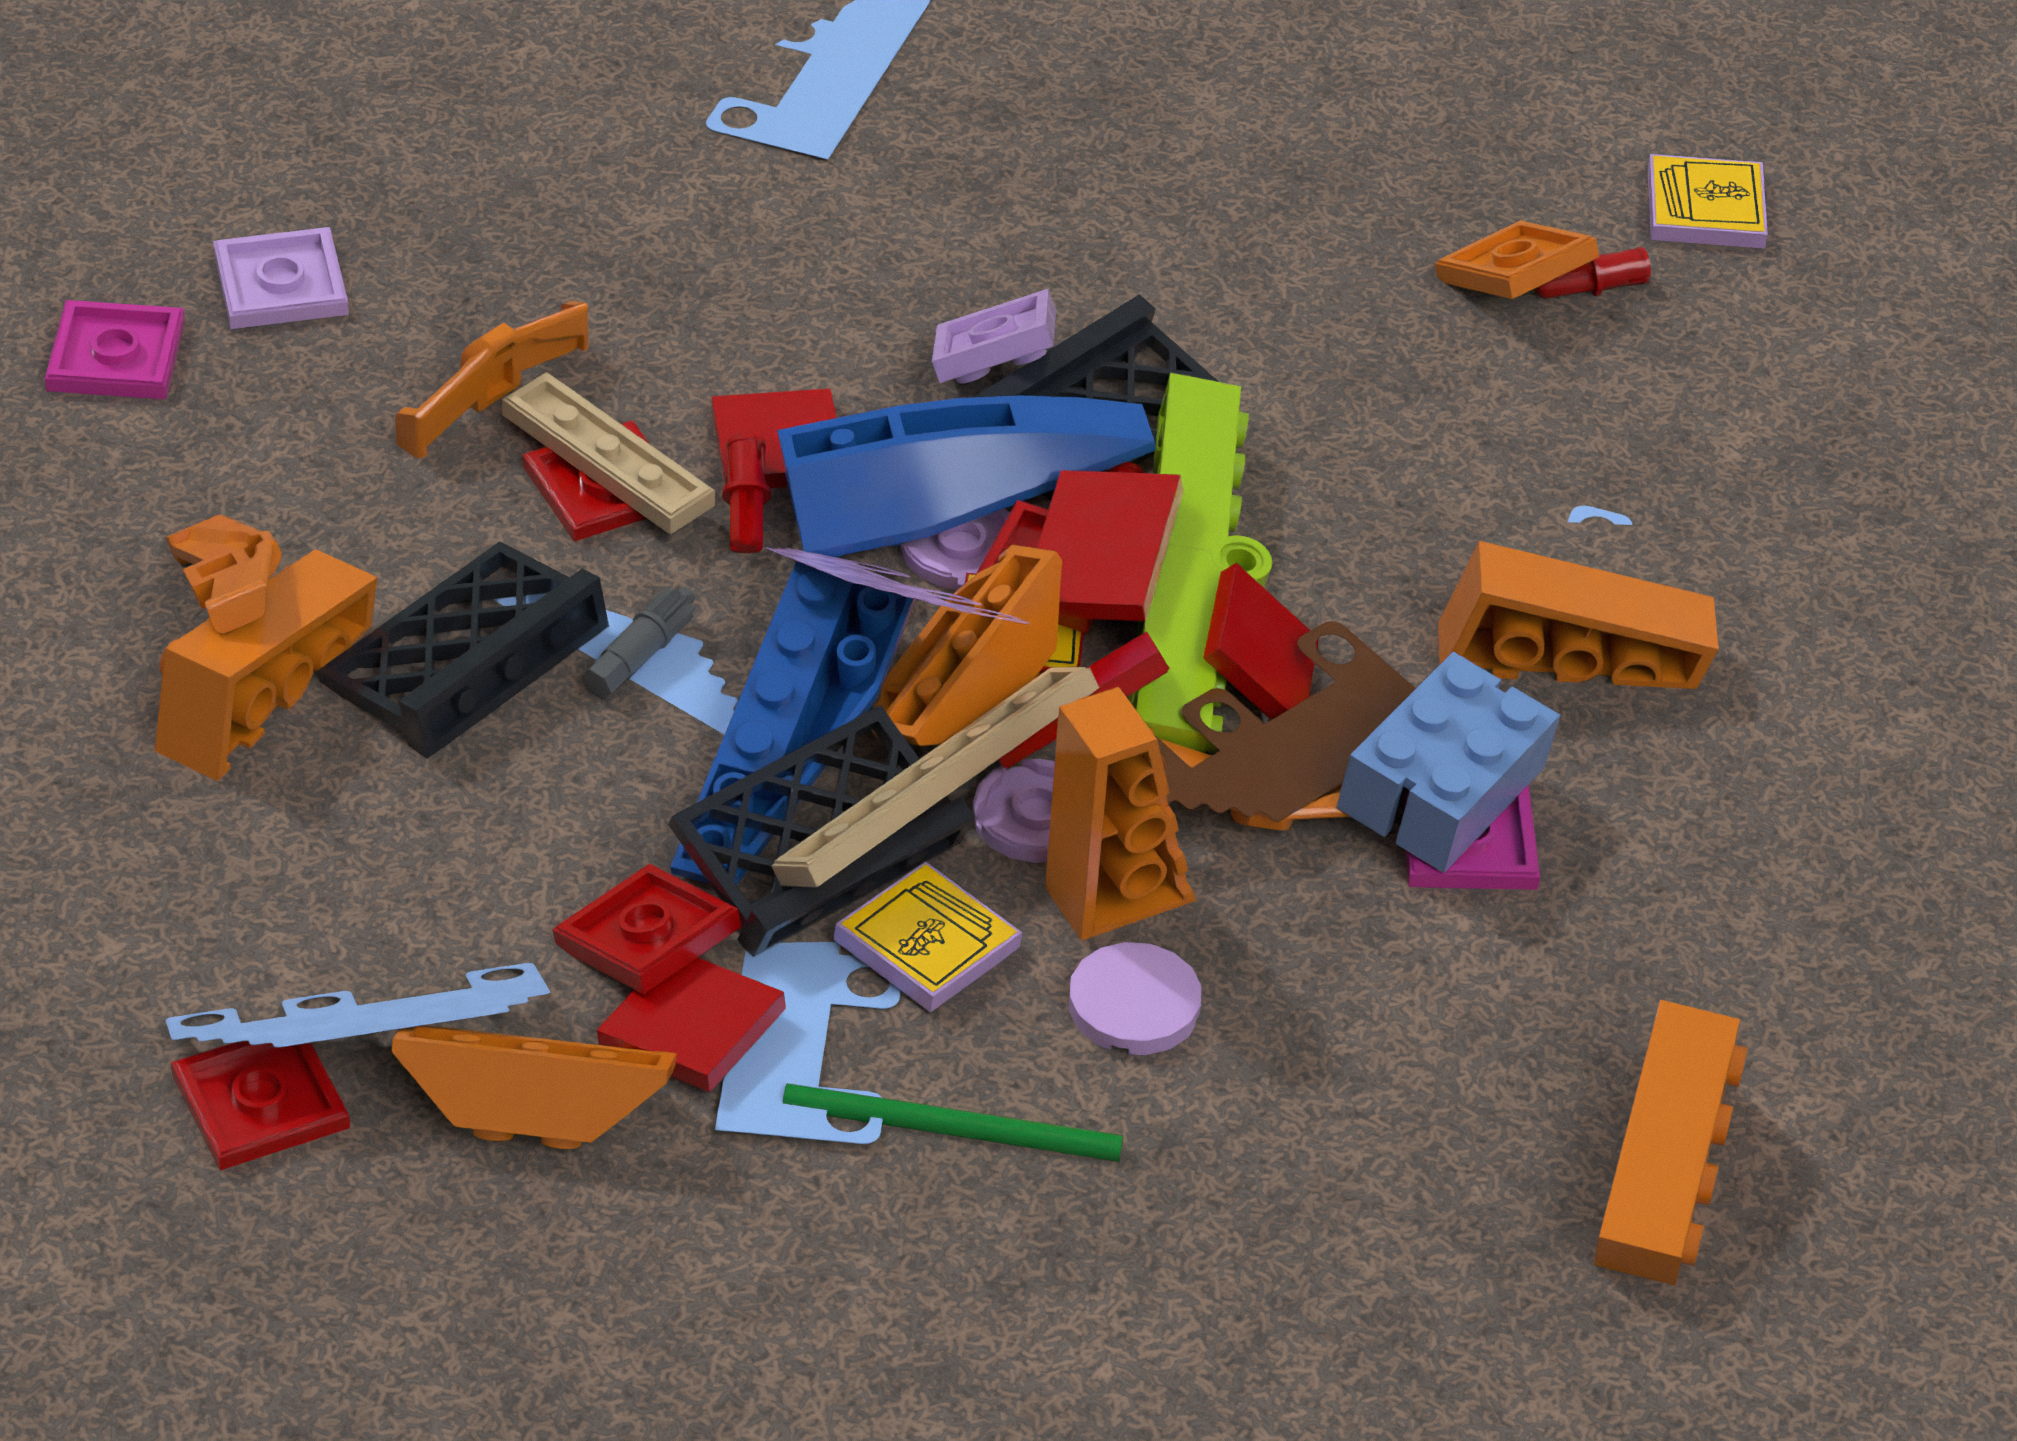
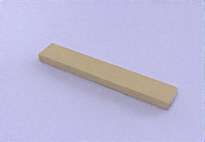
[771,667,1099,887]

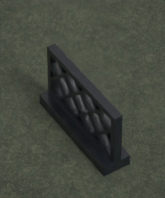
[972,294,1219,501]
[317,541,609,759]
[668,705,975,957]

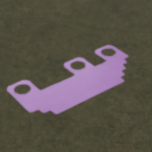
[766,548,1030,624]

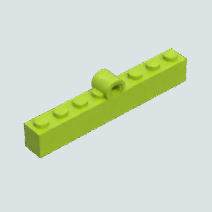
[1129,373,1272,754]

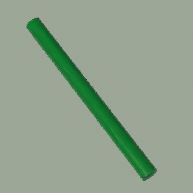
[783,1083,1124,1162]

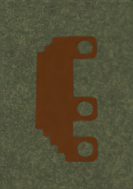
[1155,621,1416,822]

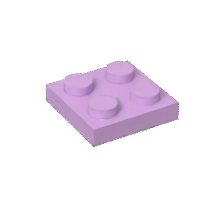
[932,289,1056,383]

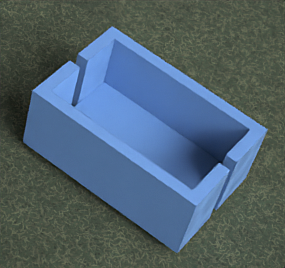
[1336,652,1561,873]

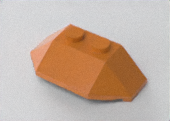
[871,545,1062,746]
[391,1025,677,1149]

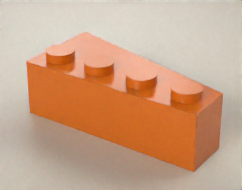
[1438,541,1719,689]
[155,549,378,781]
[1045,687,1196,941]
[1594,1000,1748,1286]

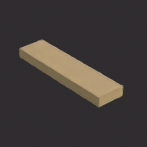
[502,372,715,535]

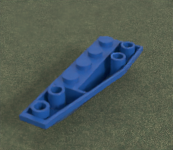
[777,396,1156,558]
[670,561,916,886]

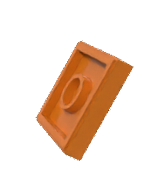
[1435,220,1600,299]

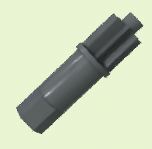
[581,587,696,699]

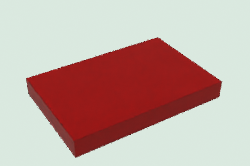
[1037,470,1184,621]

